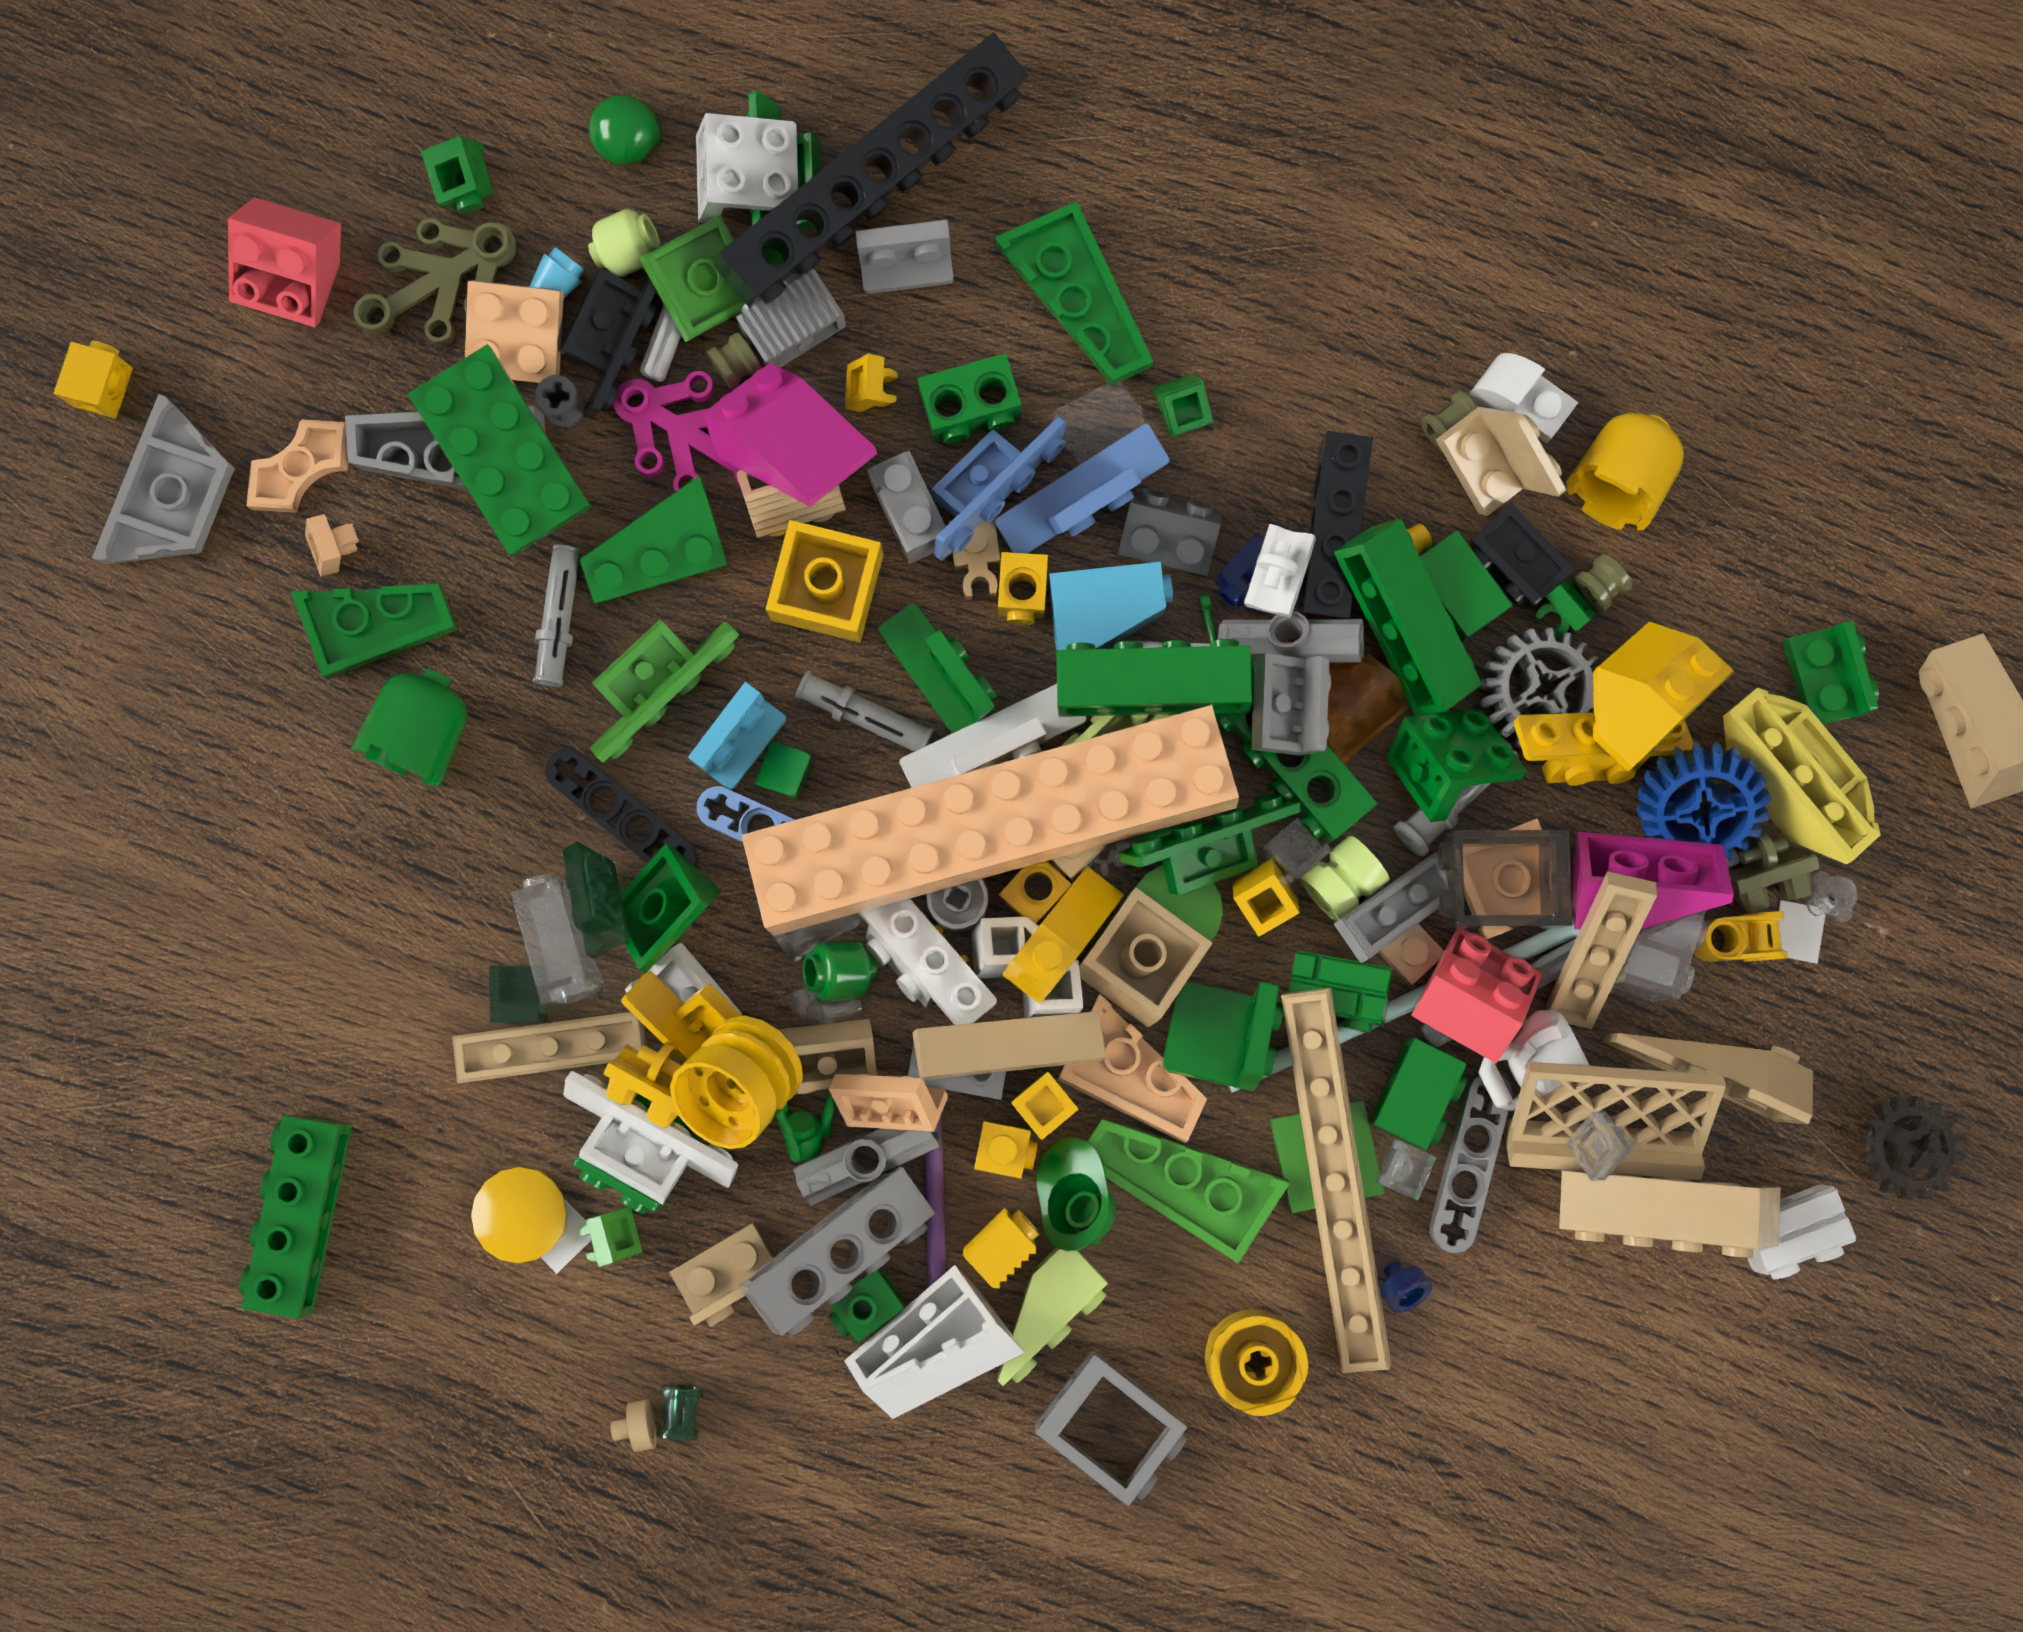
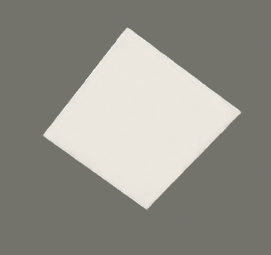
[1779,900,1826,964]
[541,1199,591,1274]

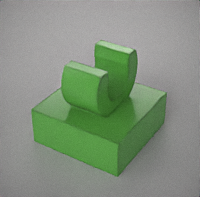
[579,1207,643,1267]

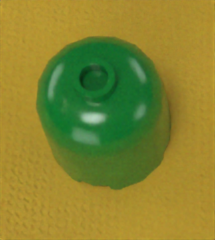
[350,669,468,788]

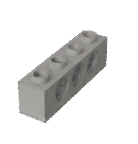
[738,1167,936,1336]

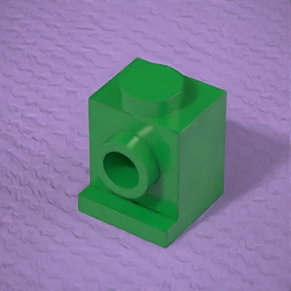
[421,135,494,214]

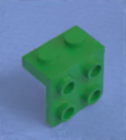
[1162,981,1284,1092]

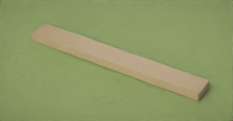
[1281,987,1391,1373]

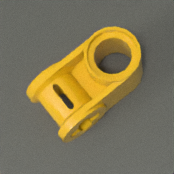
[1689,911,1788,962]

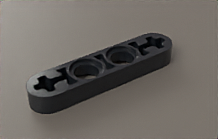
[545,749,698,868]

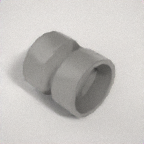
[927,879,989,933]

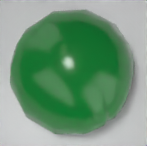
[589,94,662,165]

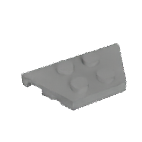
[92,394,235,564]

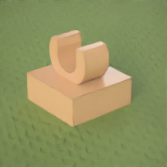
[305,514,359,577]

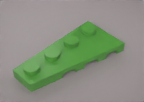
[1087,1117,1290,1263]

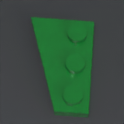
[580,474,728,604]
[291,584,458,680]

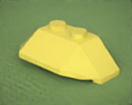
[1723,688,1881,864]

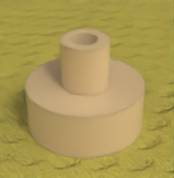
[611,1399,657,1452]

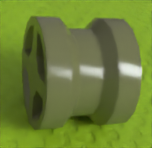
[706,332,762,391]
[1572,554,1632,613]

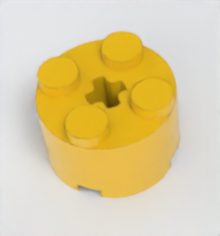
[1205,1309,1308,1416]

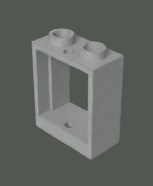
[1035,1348,1187,1507]

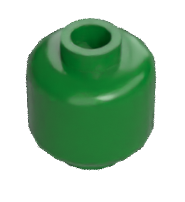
[802,939,877,1003]

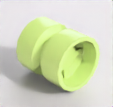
[1300,835,1390,922]

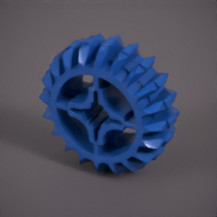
[1637,741,1771,861]

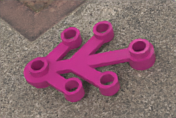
[613,371,743,492]

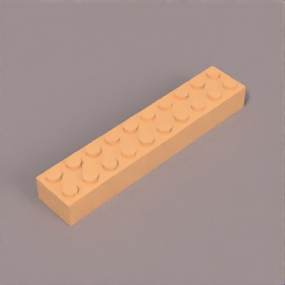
[741,705,1239,936]

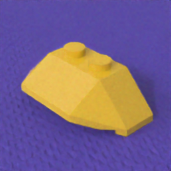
[1593,621,1734,772]

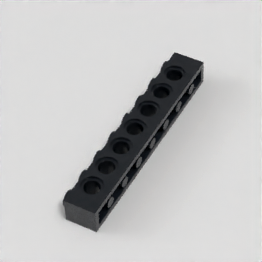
[713,32,1029,309]

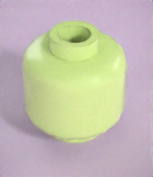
[588,208,660,277]

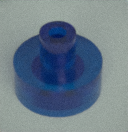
[1381,1261,1432,1313]

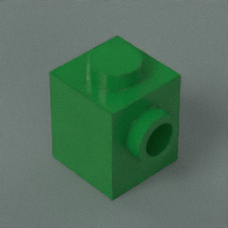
[829,1268,906,1343]

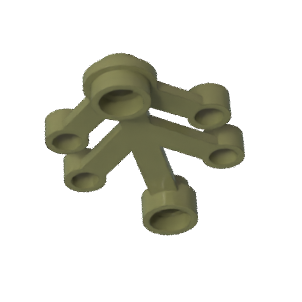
[354,218,517,347]

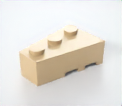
[1918,633,2023,809]

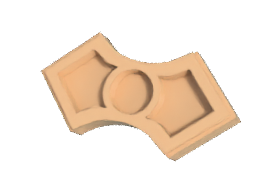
[246,419,348,513]

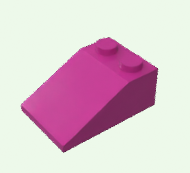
[703,363,877,507]
[1570,831,1734,930]

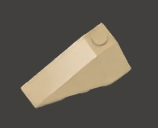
[1602,1033,1813,1125]

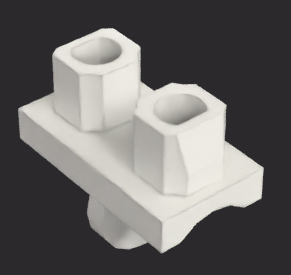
[1244,524,1316,618]

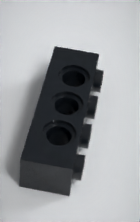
[1297,431,1373,620]

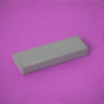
[1334,852,1463,963]

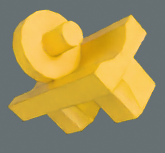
[603,1042,681,1128]

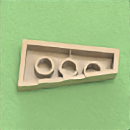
[1559,1171,1781,1258]

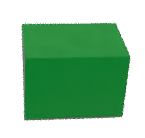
[606,843,722,974]

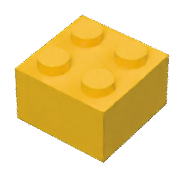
[765,520,883,643]

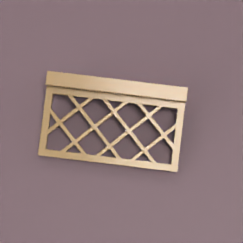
[1504,1061,1726,1180]

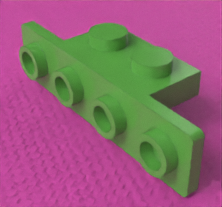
[590,619,739,763]

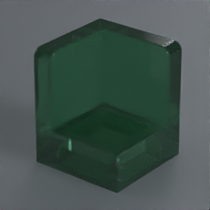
[489,965,547,1024]

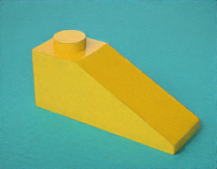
[1002,866,1124,1004]

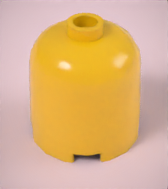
[1566,412,1684,531]

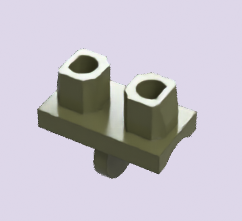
[1728,830,1820,914]

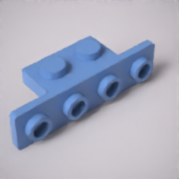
[931,416,1067,561]
[994,424,1170,554]

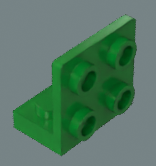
[1385,709,1527,822]

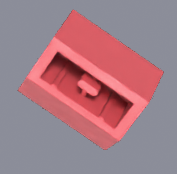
[228,197,341,327]
[1411,926,1543,1064]

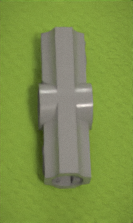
[1218,611,1364,662]
[793,1128,941,1206]

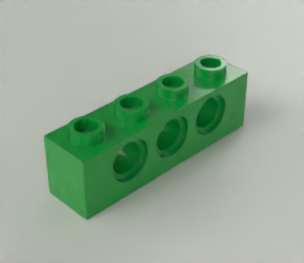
[1214,661,1378,844]

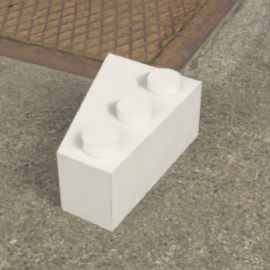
[844,1265,1025,1419]

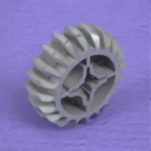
[1479,628,1599,749]

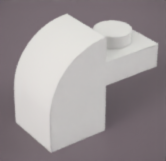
[1468,353,1579,443]

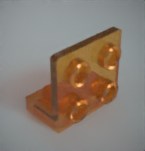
[1327,649,1409,764]

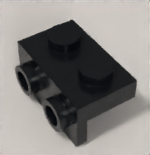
[1468,503,1575,609]

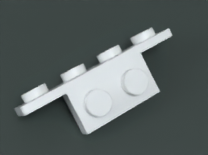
[900,684,1086,788]
[859,898,997,1025]
[563,1071,738,1205]

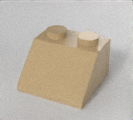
[1079,887,1213,1027]

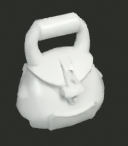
[1478,1010,1589,1111]

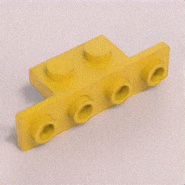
[1513,713,1694,786]
[621,971,742,1063]

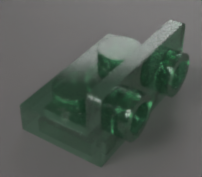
[562,841,629,959]

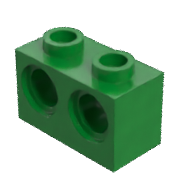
[917,353,1021,444]

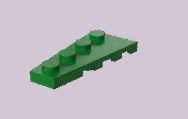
[994,201,1154,386]

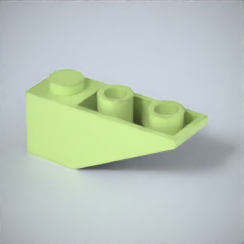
[998,1247,1108,1386]

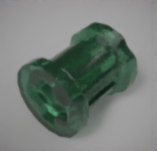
[655,1383,704,1441]

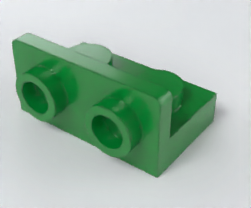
[1782,620,1879,725]

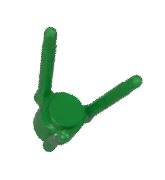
[775,1091,836,1162]

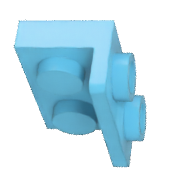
[688,682,787,790]

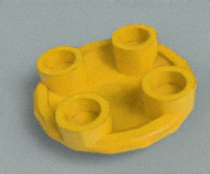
[471,1167,567,1264]

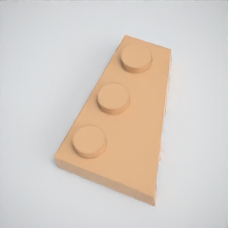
[1057,994,1207,1144]

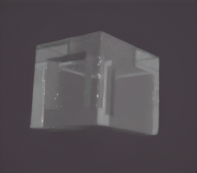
[1260,817,1333,884]

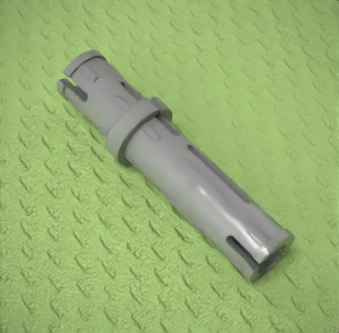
[532,544,582,687]
[795,670,934,752]

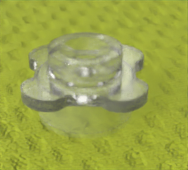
[1807,871,1858,923]

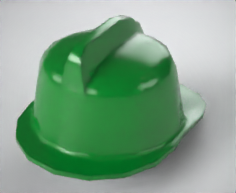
[1037,1137,1116,1252]

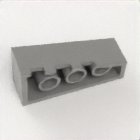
[345,406,545,490]

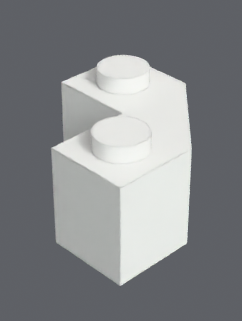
[971,917,1084,1018]

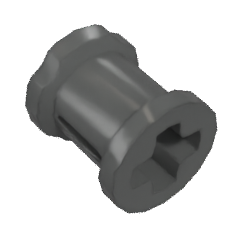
[535,375,585,428]

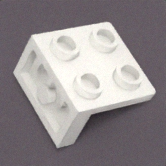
[696,113,798,223]

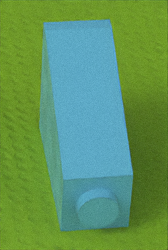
[1048,562,1173,650]

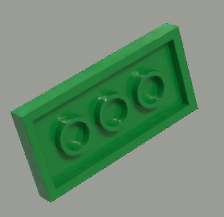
[407,344,592,557]

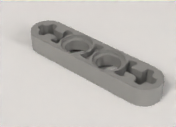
[1429,1073,1512,1253]

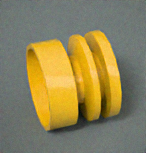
[670,1016,803,1149]

